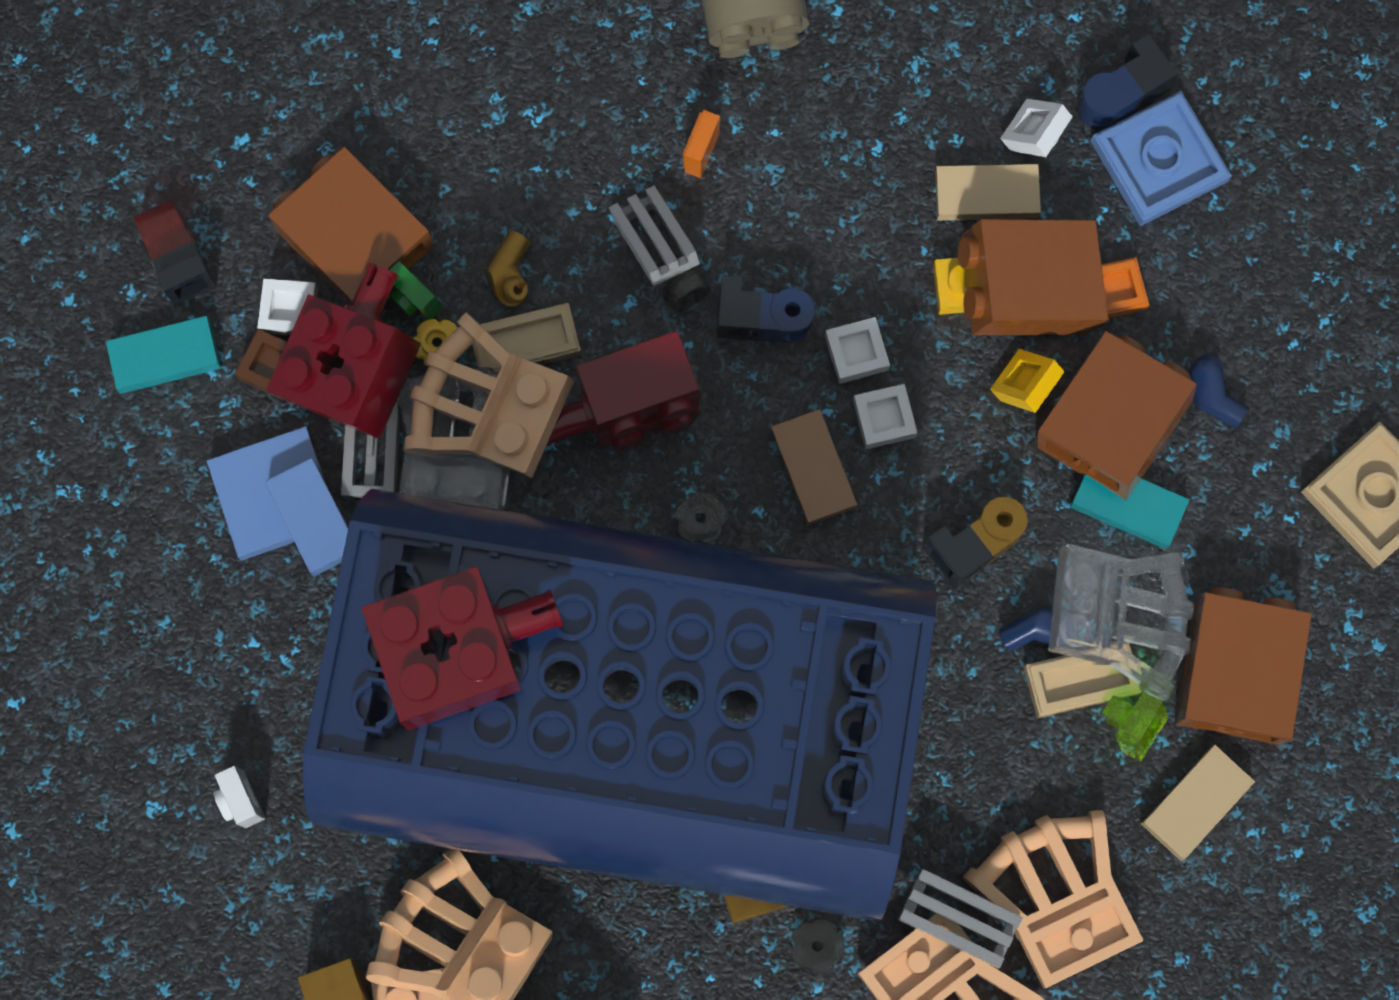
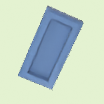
[265,458,348,577]

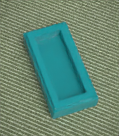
[106,316,221,394]
[1070,474,1189,550]

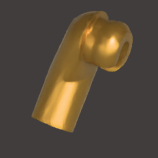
[487,230,531,306]

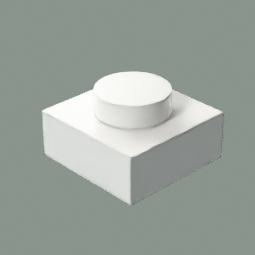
[1000,99,1073,157]
[257,278,318,336]
[825,317,890,384]
[853,384,918,450]
[213,766,266,828]

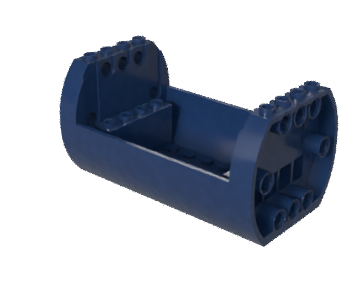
[303,489,936,921]

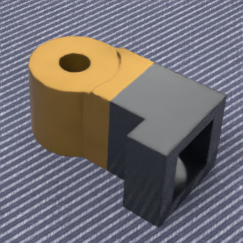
[922,497,1028,589]

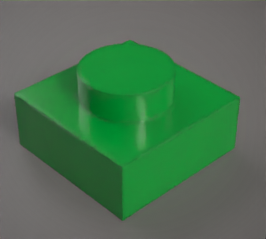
[390,261,444,320]

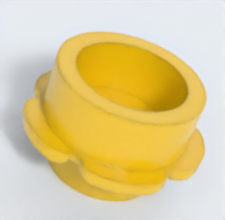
[413,319,458,363]

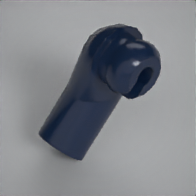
[1189,355,1249,429]
[999,606,1080,652]

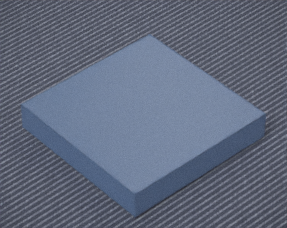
[1090,91,1232,226]
[207,426,328,561]

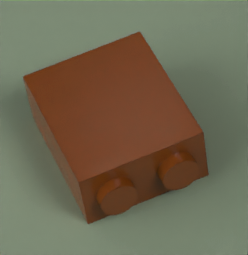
[268,147,434,305]
[958,219,1108,336]
[1037,331,1197,501]
[1175,588,1312,745]

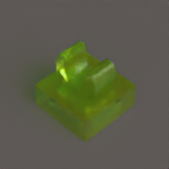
[1102,692,1168,762]

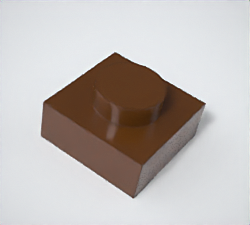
[234,329,287,400]

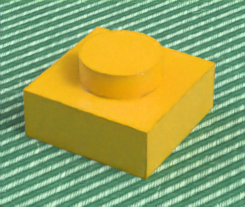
[933,258,967,315]
[990,349,1064,413]

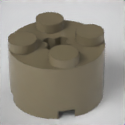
[702,0,809,58]

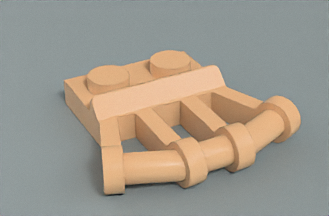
[404,312,574,478]
[962,810,1144,988]
[366,849,553,1000]
[857,913,1045,1000]

